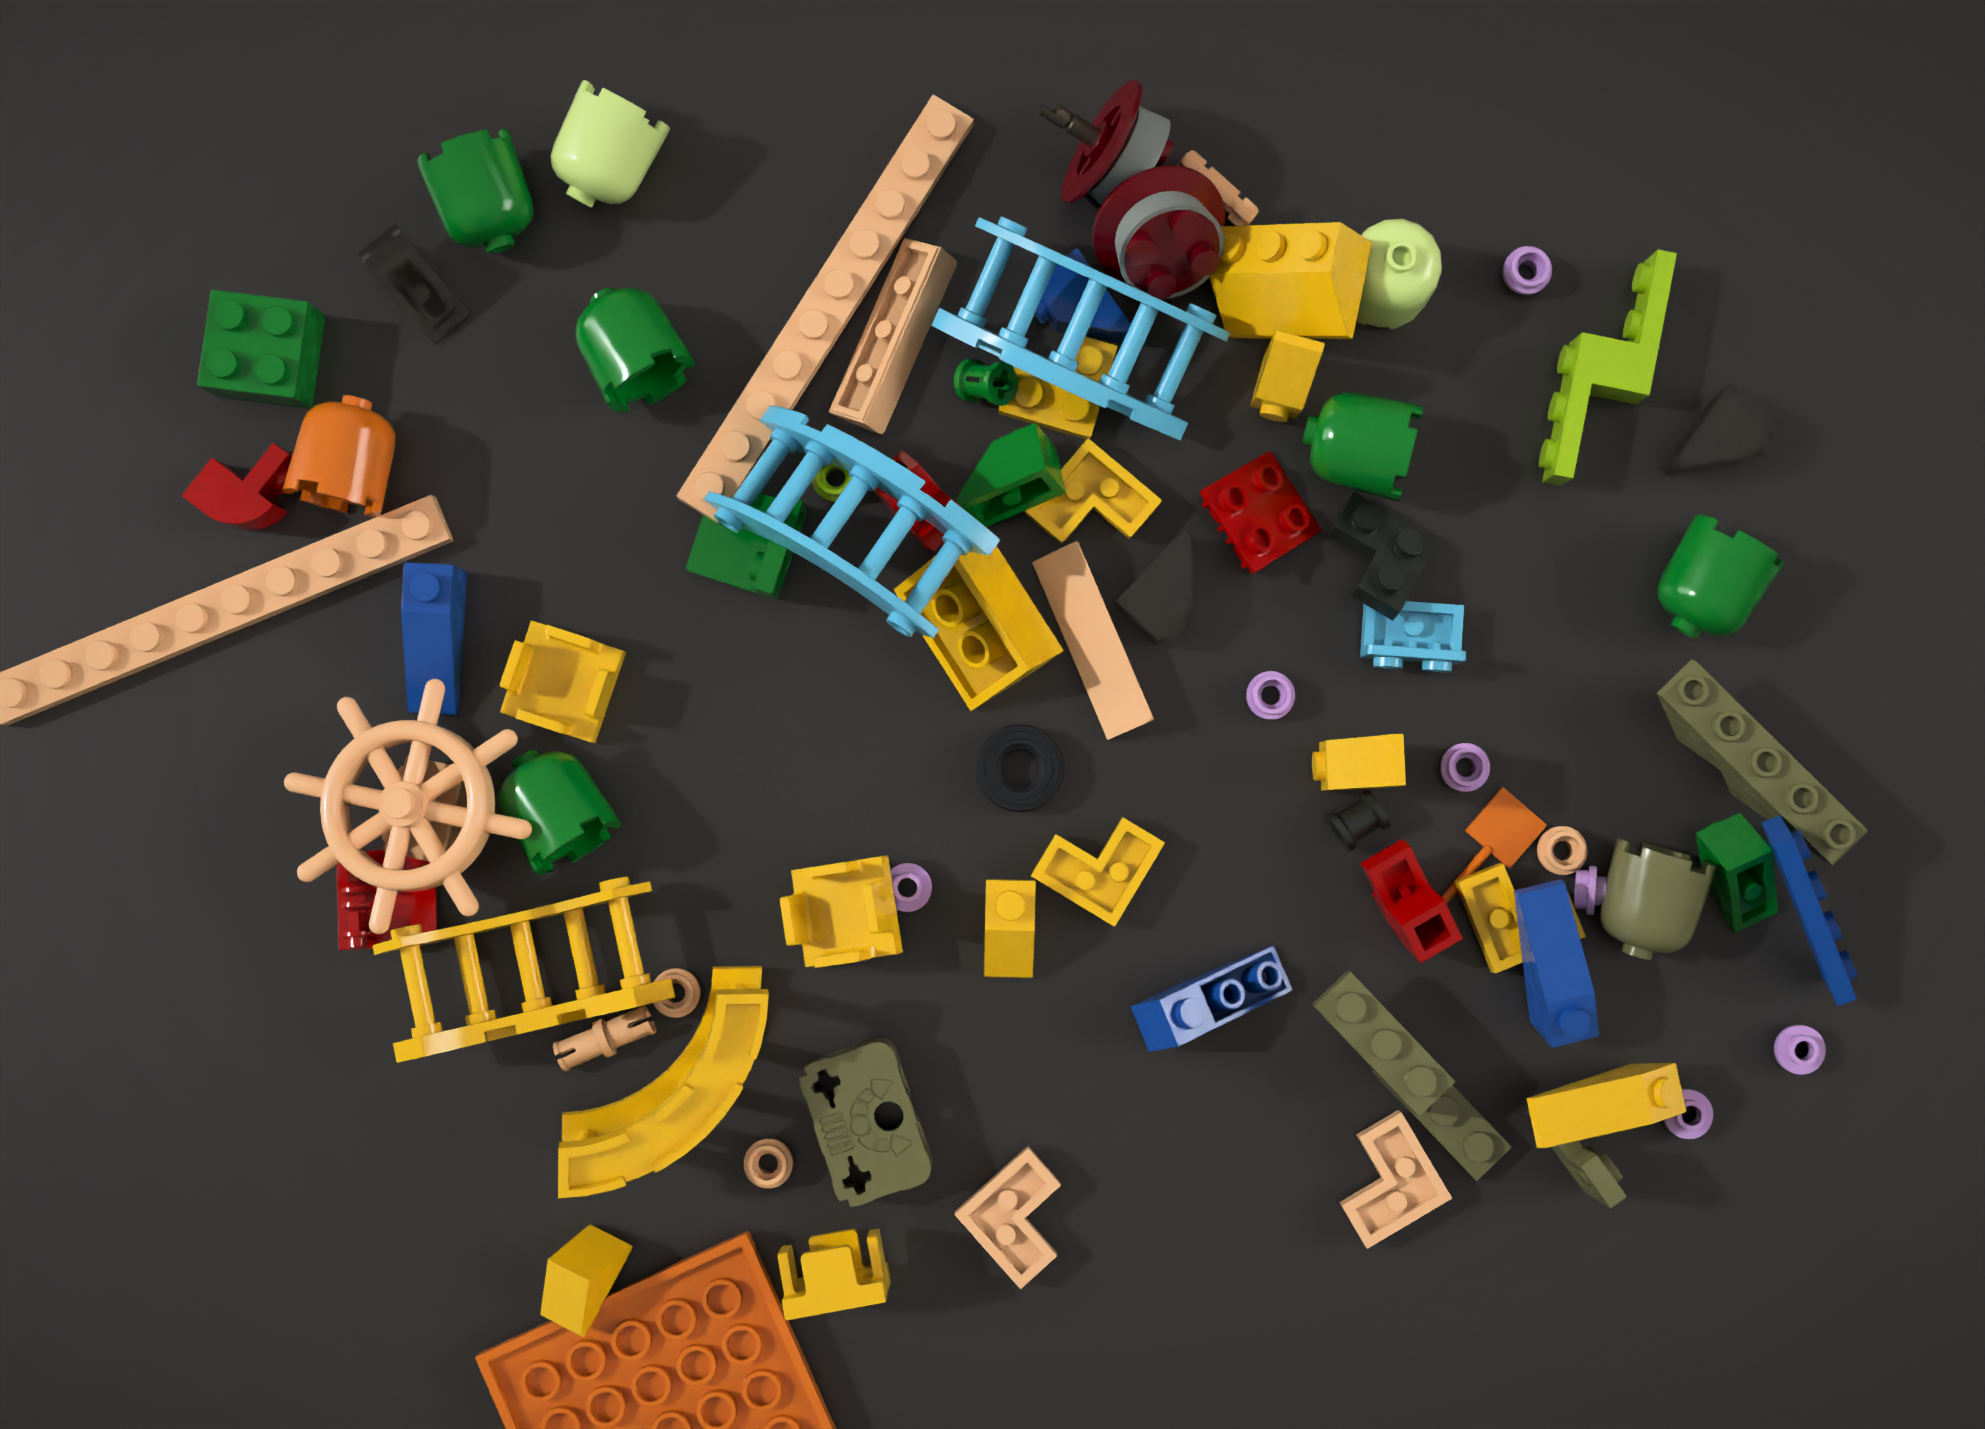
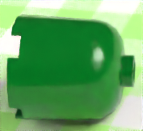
[416,129,534,254]
[575,287,695,413]
[1302,392,1424,502]
[1657,514,1785,639]
[497,750,622,875]

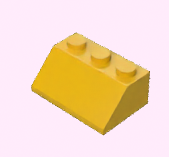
[1210,222,1372,339]
[894,545,1064,711]

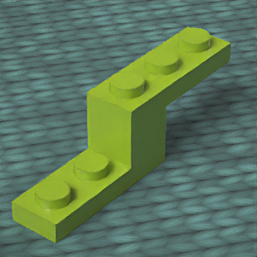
[1539,249,1677,486]

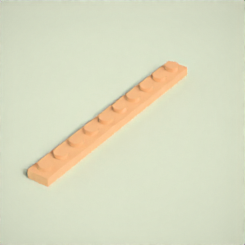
[676,95,974,525]
[0,495,454,726]

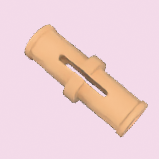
[553,1005,656,1072]

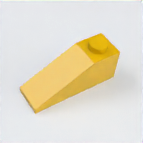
[1312,734,1406,791]
[1526,1063,1687,1148]

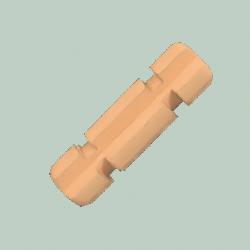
[1177,150,1259,226]

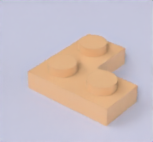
[1339,1110,1452,1249]
[955,1146,1061,1289]

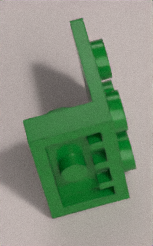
[686,493,808,600]

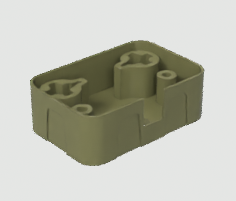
[799,1037,933,1207]

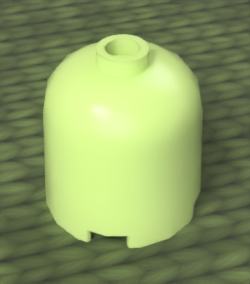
[550,80,670,208]
[1356,219,1442,329]

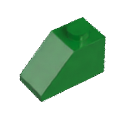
[956,422,1066,527]
[1696,813,1778,933]

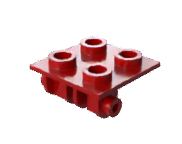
[1199,451,1322,575]
[337,848,438,951]

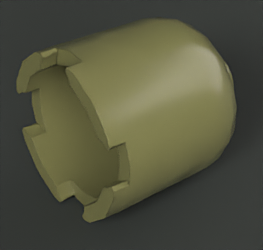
[1599,837,1717,960]

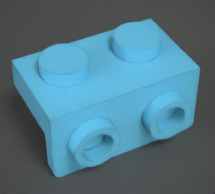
[1360,601,1466,672]

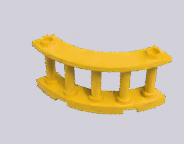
[372,876,675,1063]
[558,966,769,1199]

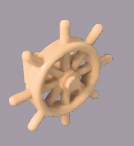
[284,679,532,934]

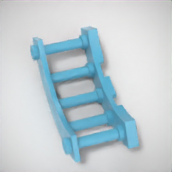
[931,216,1230,440]
[704,405,1000,638]

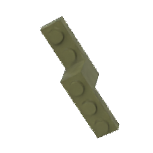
[1312,970,1512,1181]

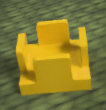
[500,620,626,743]
[780,855,903,968]
[778,1228,891,1321]

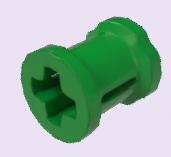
[954,358,1018,406]

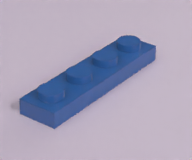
[1761,815,1858,1006]

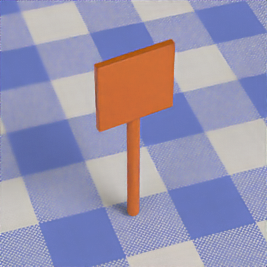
[1441,787,1547,904]

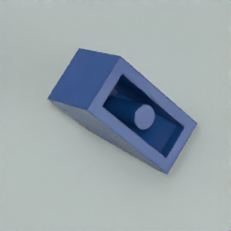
[1034,248,1131,343]

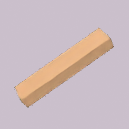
[828,238,957,434]
[1032,541,1154,740]

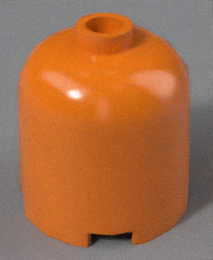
[283,395,396,517]

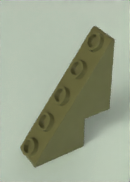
[1657,659,1868,866]

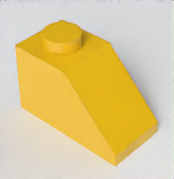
[1250,330,1325,422]
[984,879,1036,978]

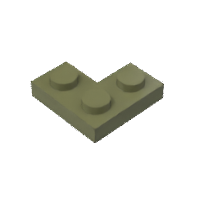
[1526,1110,1627,1208]

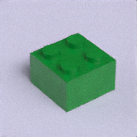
[197,290,326,409]

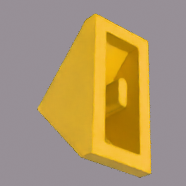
[540,1224,633,1338]

